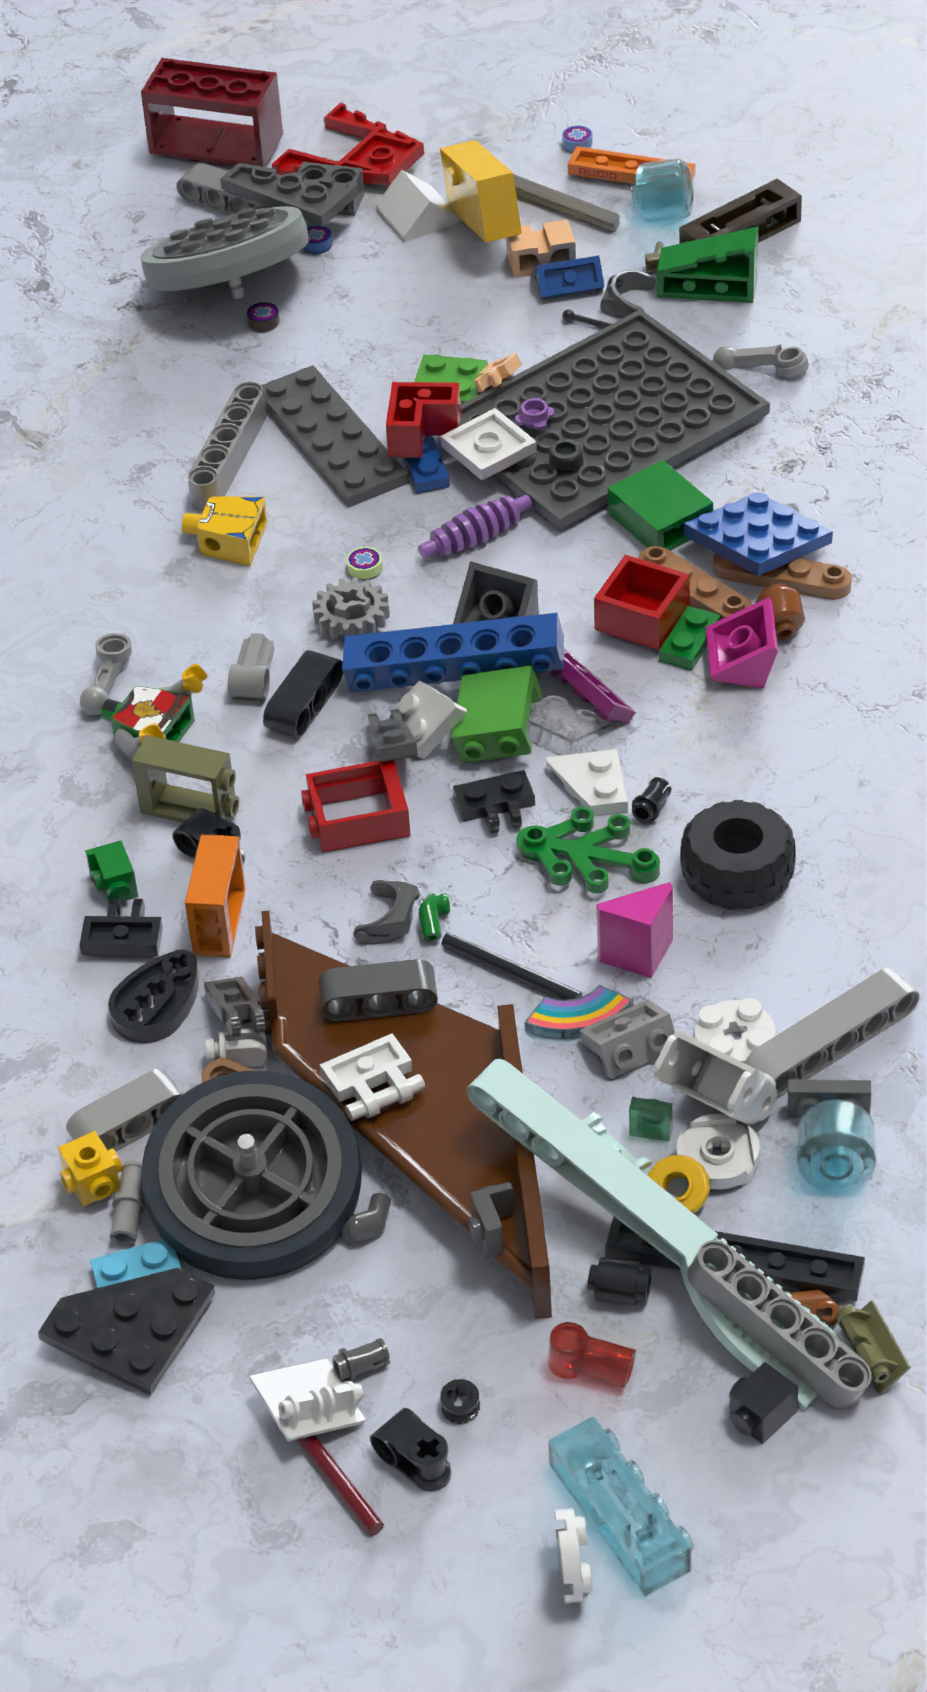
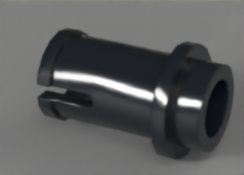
[632,777,672,823]

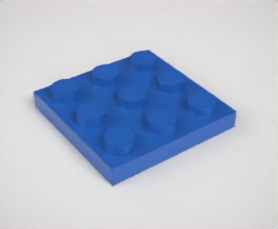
[683,492,833,576]

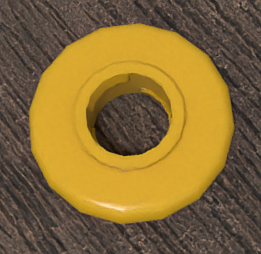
[647,1155,710,1214]

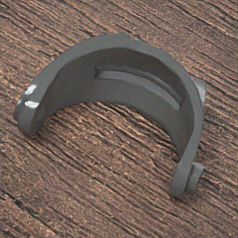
[600,270,656,318]
[353,880,420,944]

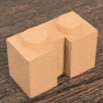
[506,219,576,277]

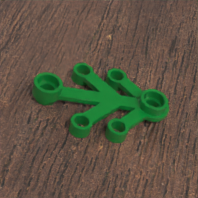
[516,807,660,894]

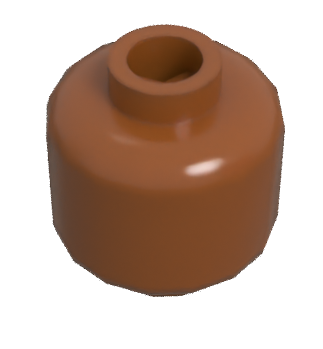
[755,584,805,639]

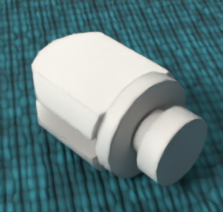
[206,1029,267,1067]

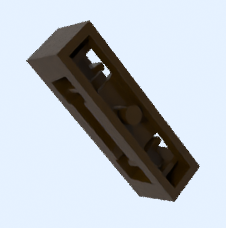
[679,178,802,244]

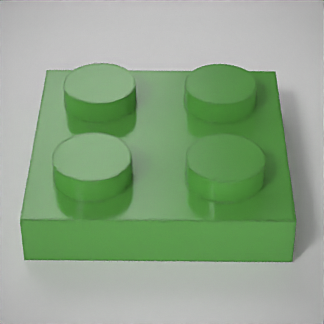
[414,354,488,404]

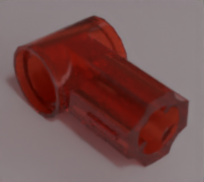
[548,1322,636,1388]

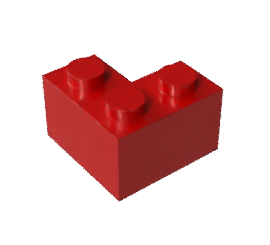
[386,382,462,458]

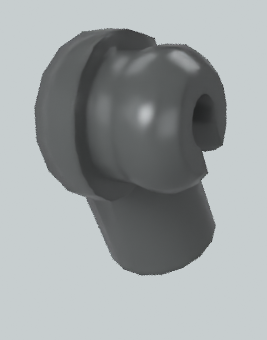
[341,1193,391,1242]

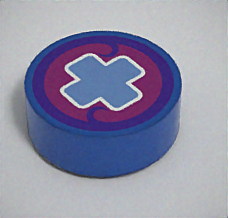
[303,225,332,253]

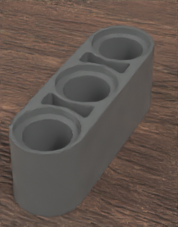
[318,959,438,1022]

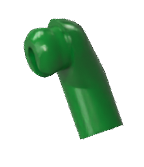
[418,893,450,942]

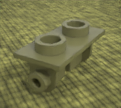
[837,1300,911,1395]

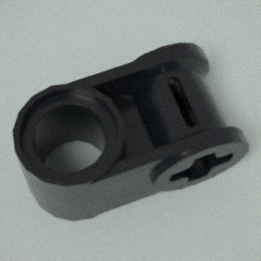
[172,808,245,866]
[370,1408,452,1491]

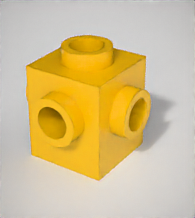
[58,1131,123,1207]

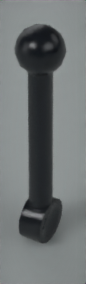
[562,309,611,328]

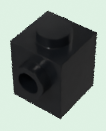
[729,1362,799,1444]

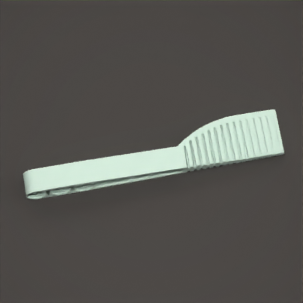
[466,1059,856,1411]

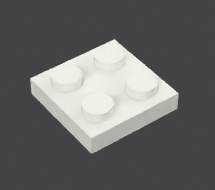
[441,408,537,480]

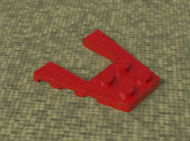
[271,102,425,185]

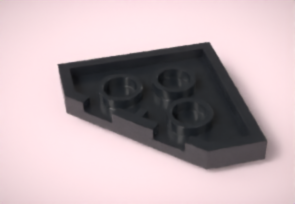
[38,1267,215,1396]

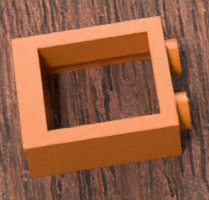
[185,835,246,957]

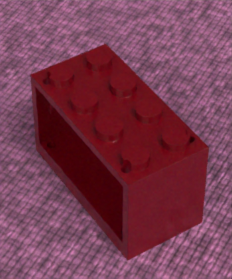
[141,58,283,167]

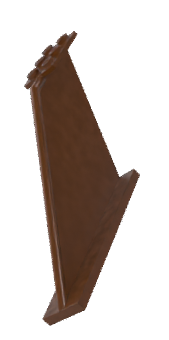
[255,910,552,1319]

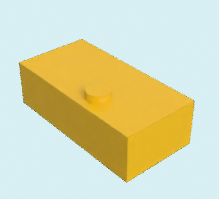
[440,140,522,242]

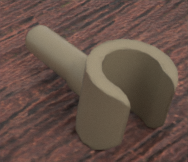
[645,241,663,273]

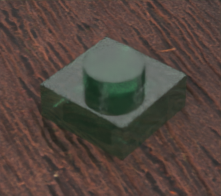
[629,1097,673,1142]

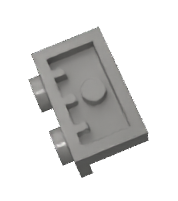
[579,999,675,1079]

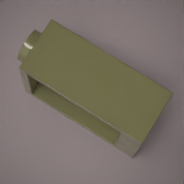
[132,735,240,823]

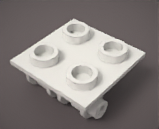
[250,1359,366,1441]

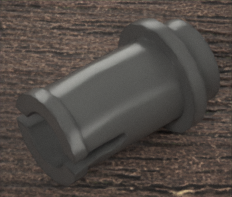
[332,1338,390,1382]

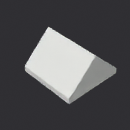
[376,170,460,242]

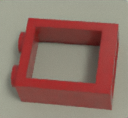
[301,760,411,853]

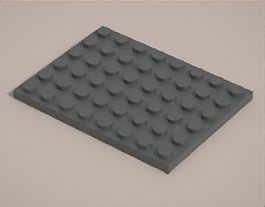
[460,309,770,530]

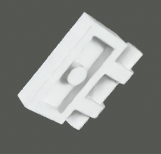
[320,1034,426,1121]

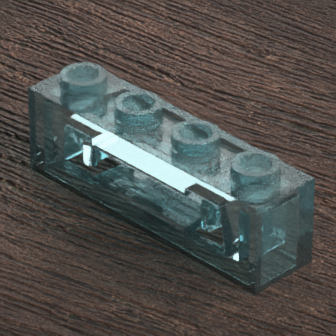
[548,1416,694,1597]

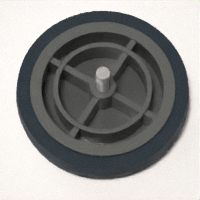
[142,1070,362,1280]

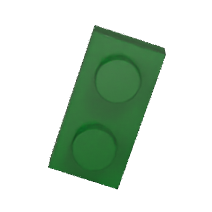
[659,606,721,671]

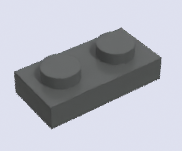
[787,1079,871,1120]

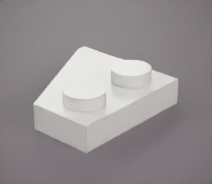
[397,681,467,759]
[546,749,628,816]

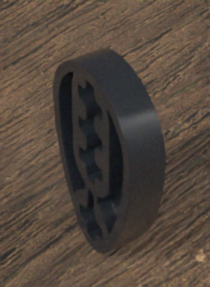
[108,950,199,1043]

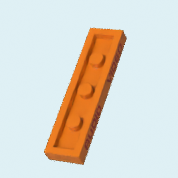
[568,146,696,192]

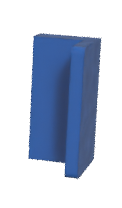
[532,255,605,299]

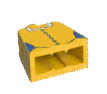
[182,496,268,566]

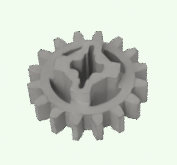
[312,577,390,640]

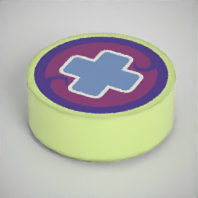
[347,547,382,580]

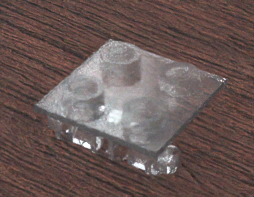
[527,695,610,756]

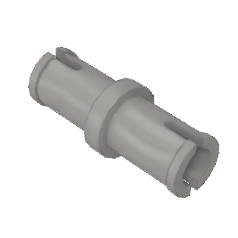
[110,1161,145,1245]

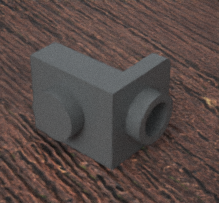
[468,1182,514,1258]

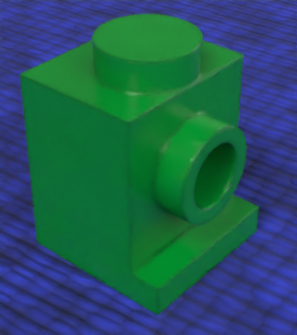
[85,840,139,903]

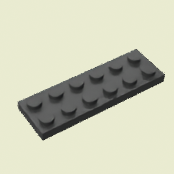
[261,365,409,507]

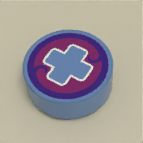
[562,125,593,152]

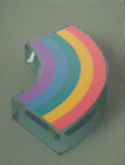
[524,985,634,1039]

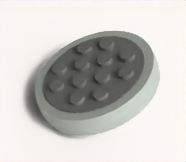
[140,206,309,299]

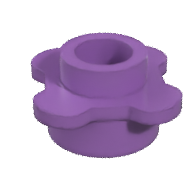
[515,398,554,430]

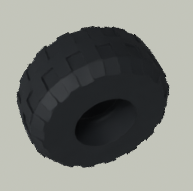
[680,800,796,909]

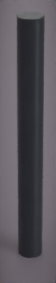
[441,932,582,1002]

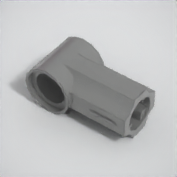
[228,633,275,699]

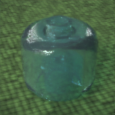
[631,158,694,222]
[797,1100,877,1194]

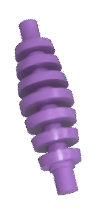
[418,495,532,558]

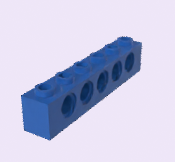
[342,613,564,692]

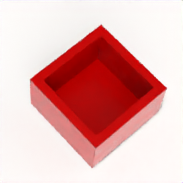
[594,554,690,650]

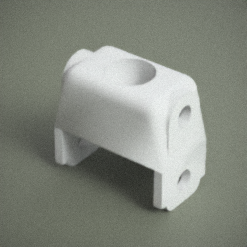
[652,1029,777,1125]

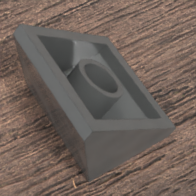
[453,561,539,624]

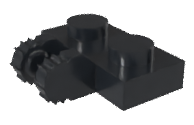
[453,770,535,833]
[79,898,163,956]

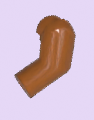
[790,1290,840,1327]

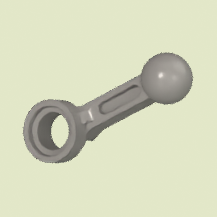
[713,344,809,378]
[80,633,132,715]

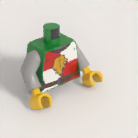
[101,664,208,759]

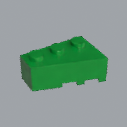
[657,227,758,303]

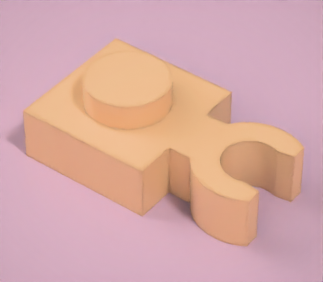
[474,353,522,393]

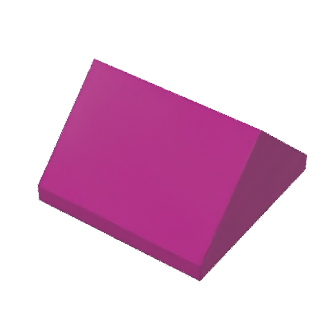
[706,597,778,688]
[596,882,673,978]

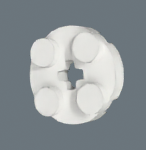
[695,998,776,1063]
[677,1114,760,1189]
[554,1508,592,1604]

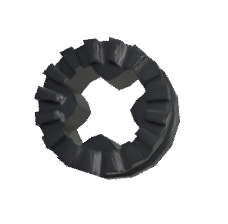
[440,1379,480,1424]

